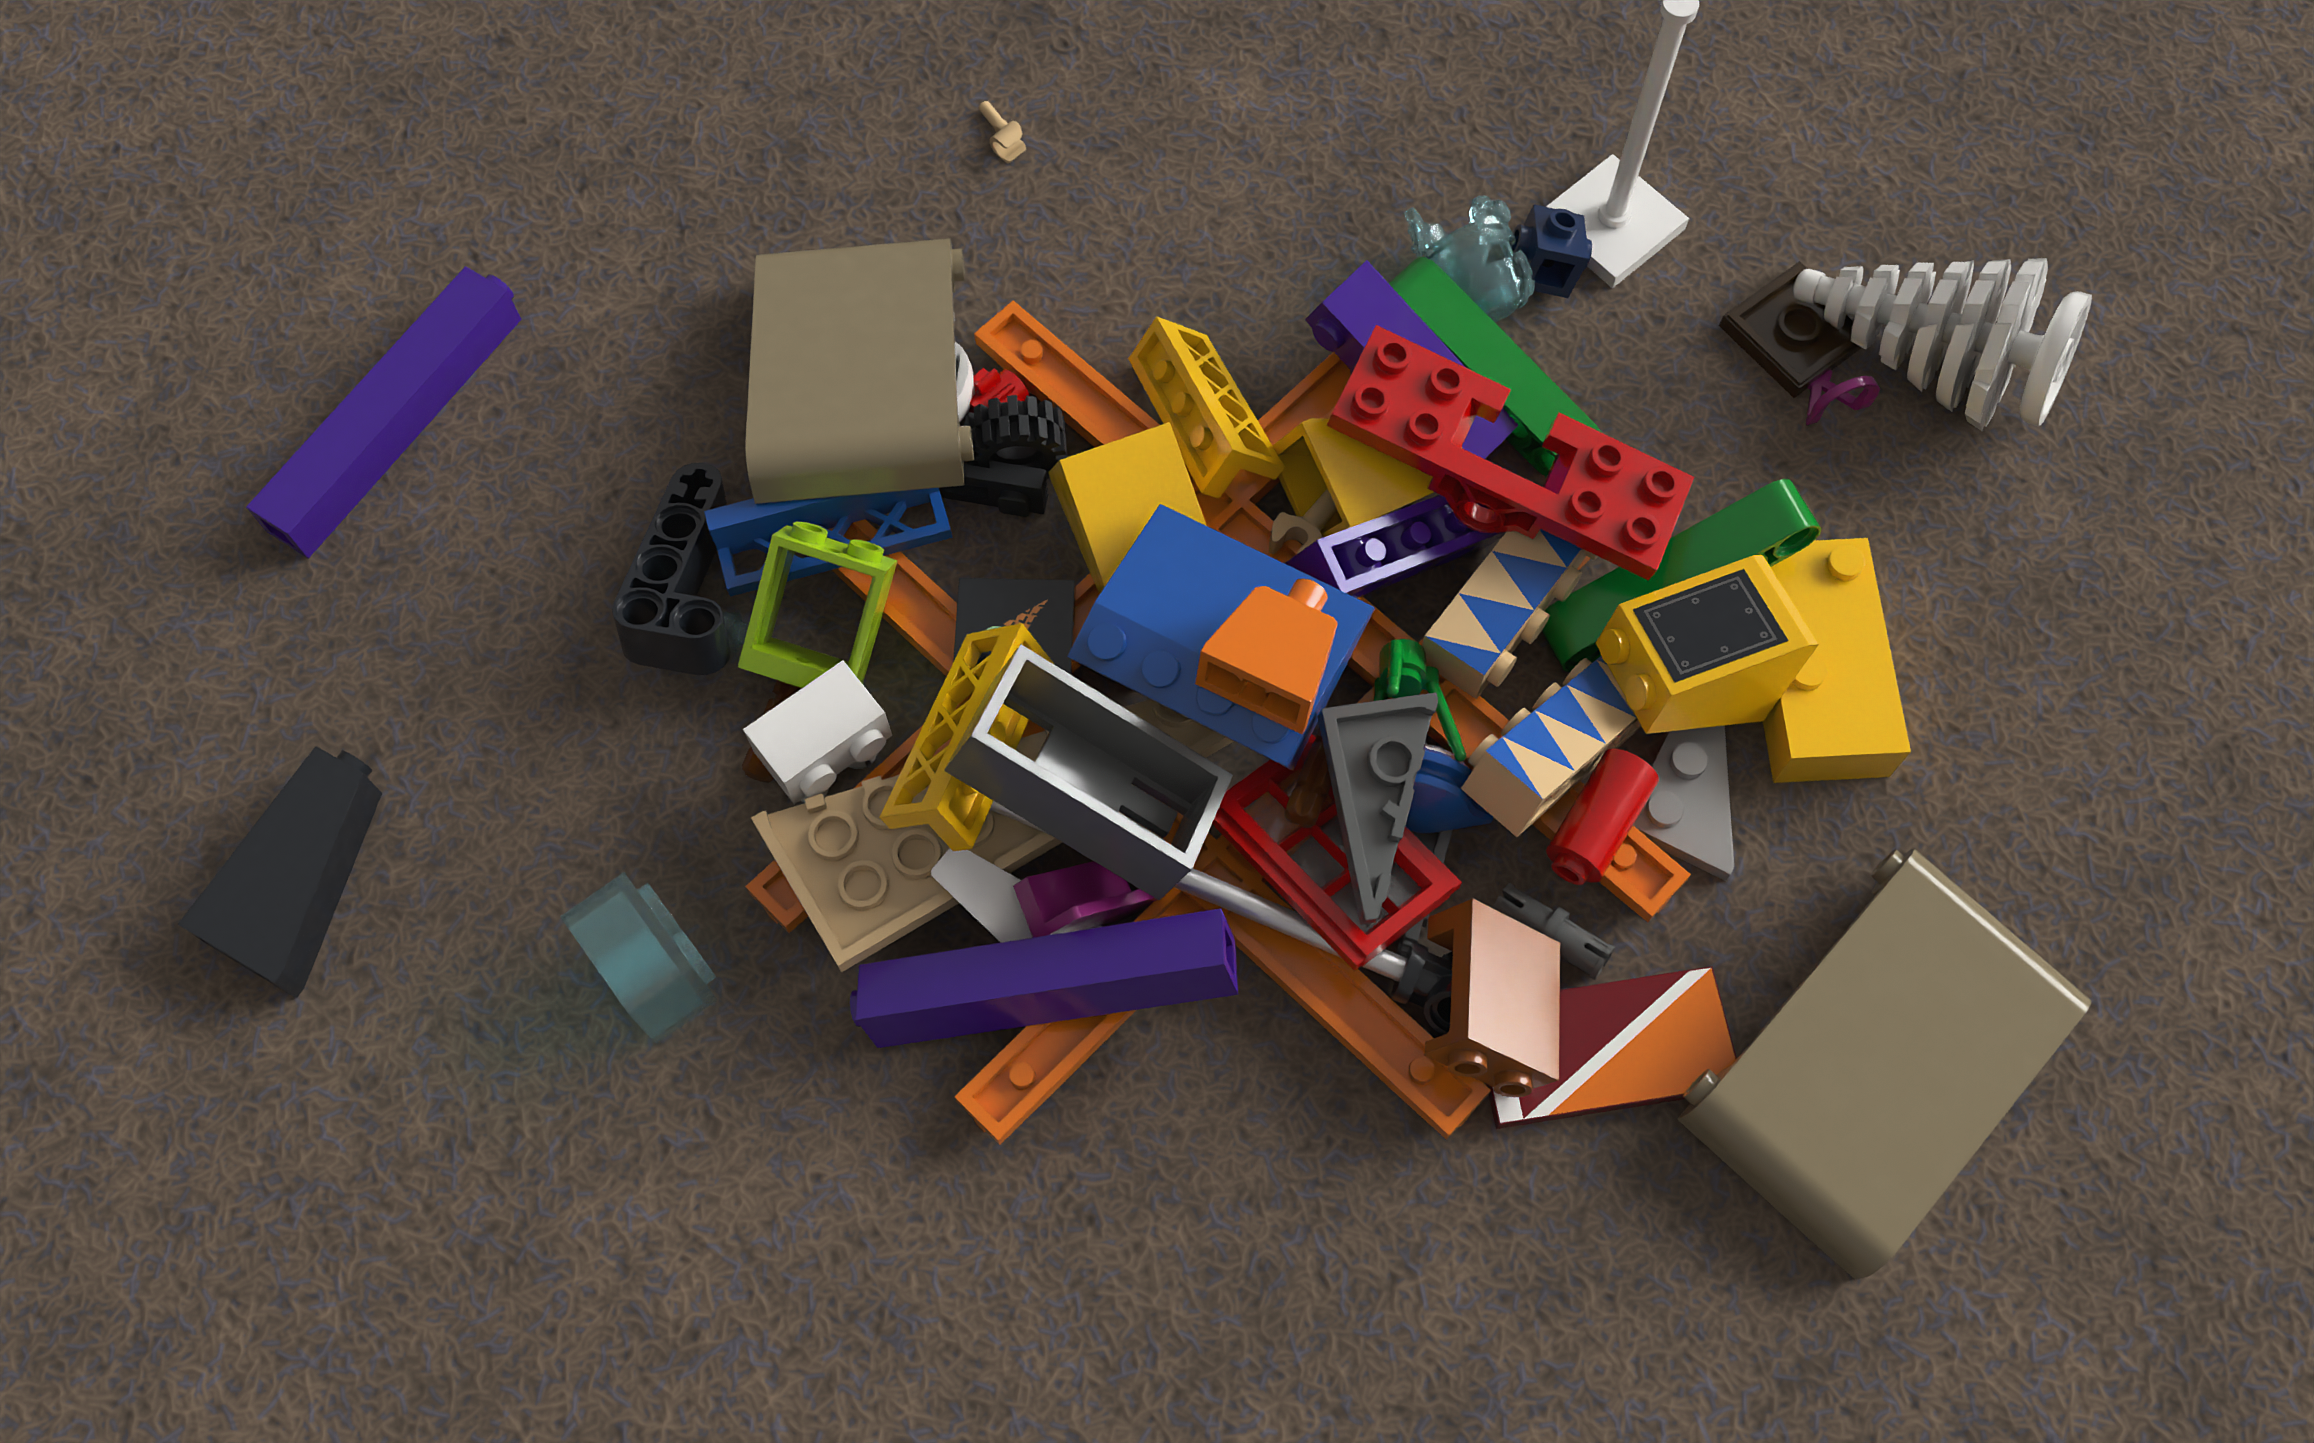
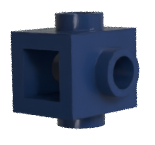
[1509,204,1592,298]

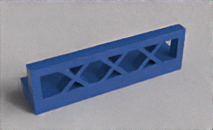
[704,488,953,597]

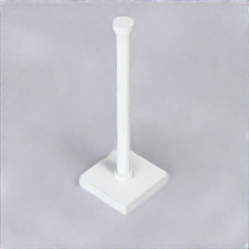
[1546,0,1699,288]

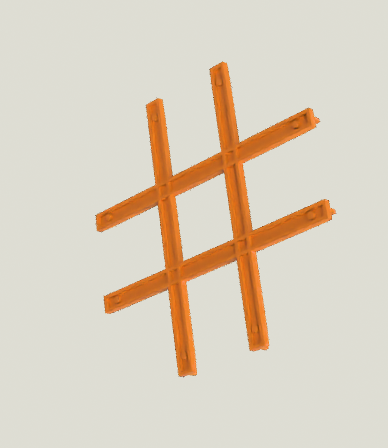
[745,300,1691,1145]

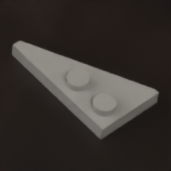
[1633,725,1734,881]

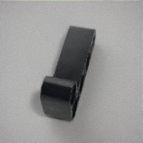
[612,463,731,675]

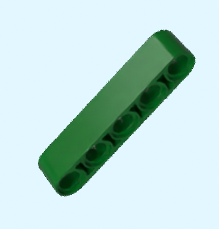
[1389,257,1602,478]
[1542,479,1822,672]

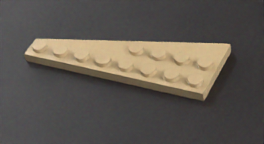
[751,699,1234,972]

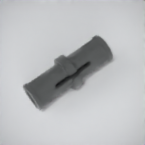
[1492,883,1616,980]

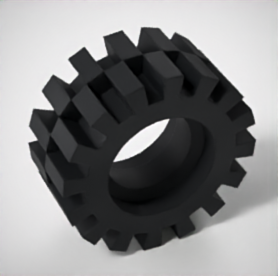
[964,395,1067,479]

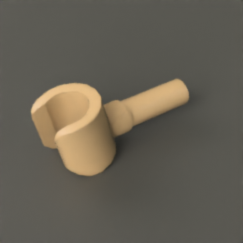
[979,101,1026,163]

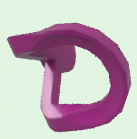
[1806,369,1880,426]

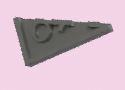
[1317,692,1438,925]

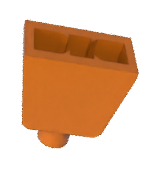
[1195,579,1338,735]

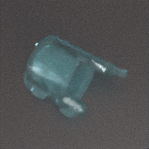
[1403,196,1535,323]

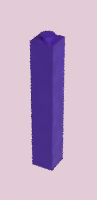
[246,266,522,559]
[850,908,1238,1048]

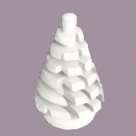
[1793,258,2092,431]

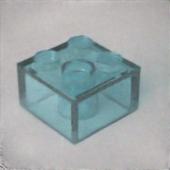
[560,872,717,1044]

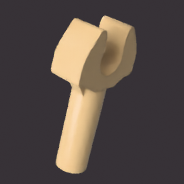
[1269,488,1338,555]

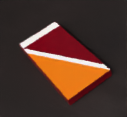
[1486,966,1737,1129]

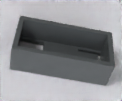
[944,644,1233,900]

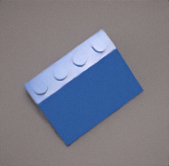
[1067,504,1375,771]

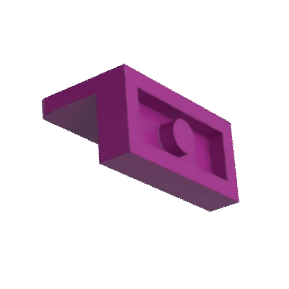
[1013,861,1166,938]

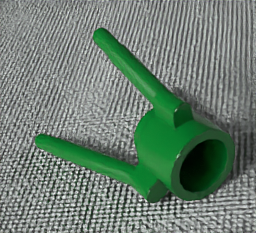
[1374,639,1466,762]

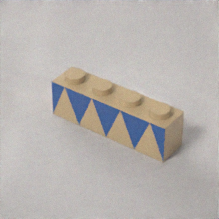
[1422,486,1598,699]
[1461,656,1641,837]

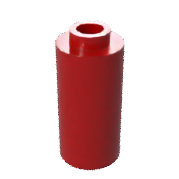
[1546,748,1659,885]

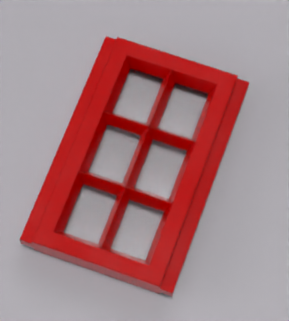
[1212,734,1462,971]

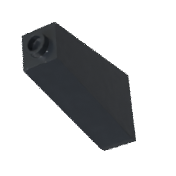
[178,746,382,999]

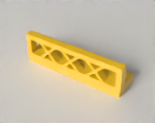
[1128,316,1285,499]
[879,623,1054,851]

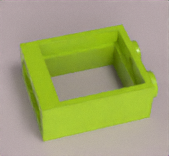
[738,521,898,688]

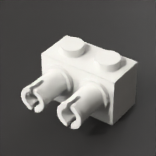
[743,660,892,804]

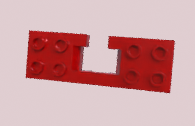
[1326,325,1695,581]

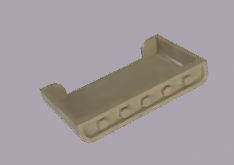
[745,238,974,504]
[1677,848,2091,1279]

